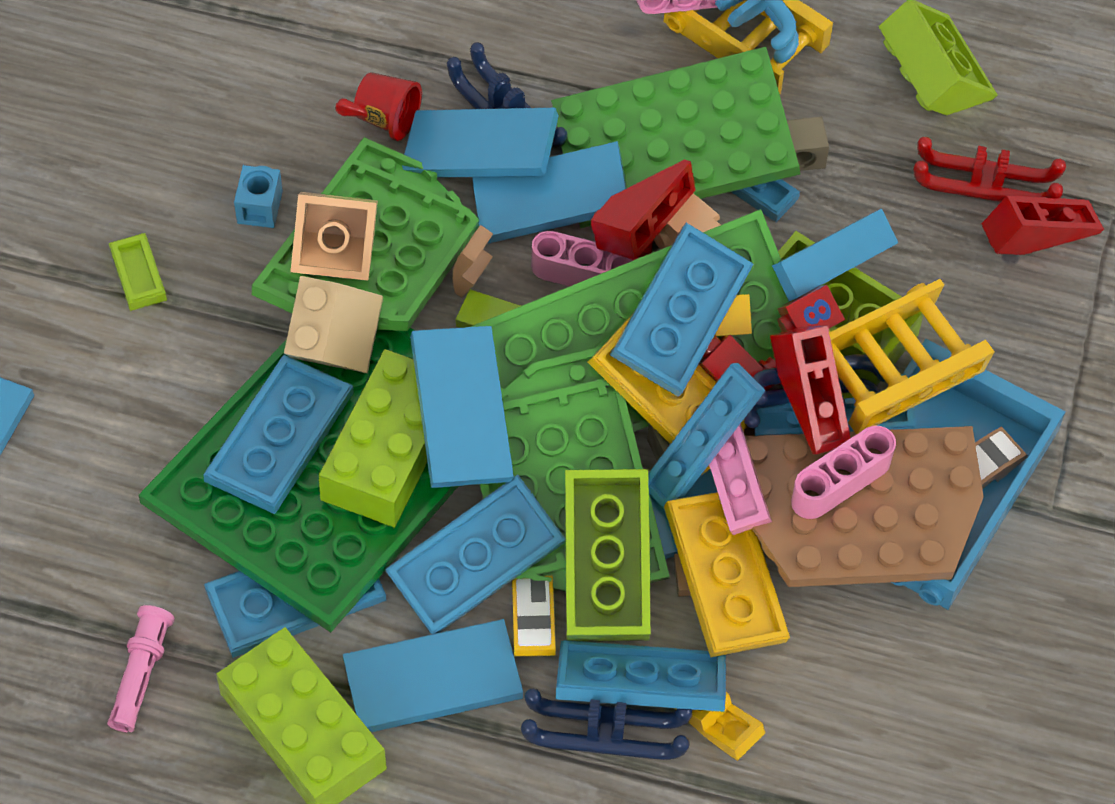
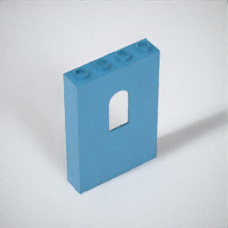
[891,339,1066,610]

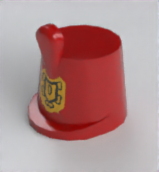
[335,72,422,141]

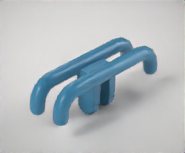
[715,0,799,63]

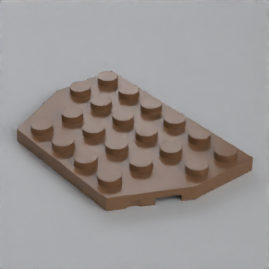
[745,426,984,587]

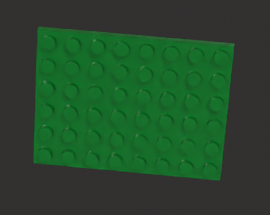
[139,328,459,633]

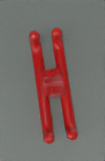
[913,136,1066,202]

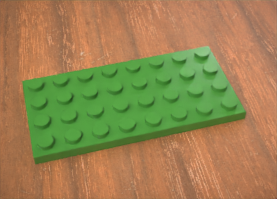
[471,209,792,432]

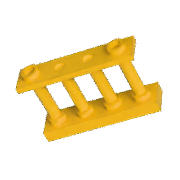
[663,0,833,94]
[829,279,995,435]

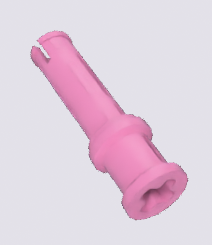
[107,605,175,732]

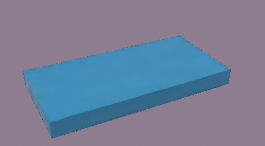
[402,108,559,177]
[472,142,627,244]
[610,222,754,397]
[410,326,514,488]
[203,355,353,514]
[385,475,566,635]
[204,571,387,658]
[342,619,523,732]
[555,640,726,712]

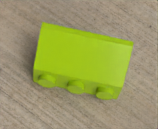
[878,0,998,116]

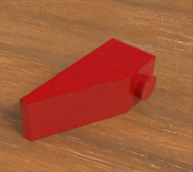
[591,159,696,260]
[981,195,1104,255]
[770,325,851,454]

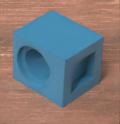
[234,165,283,228]

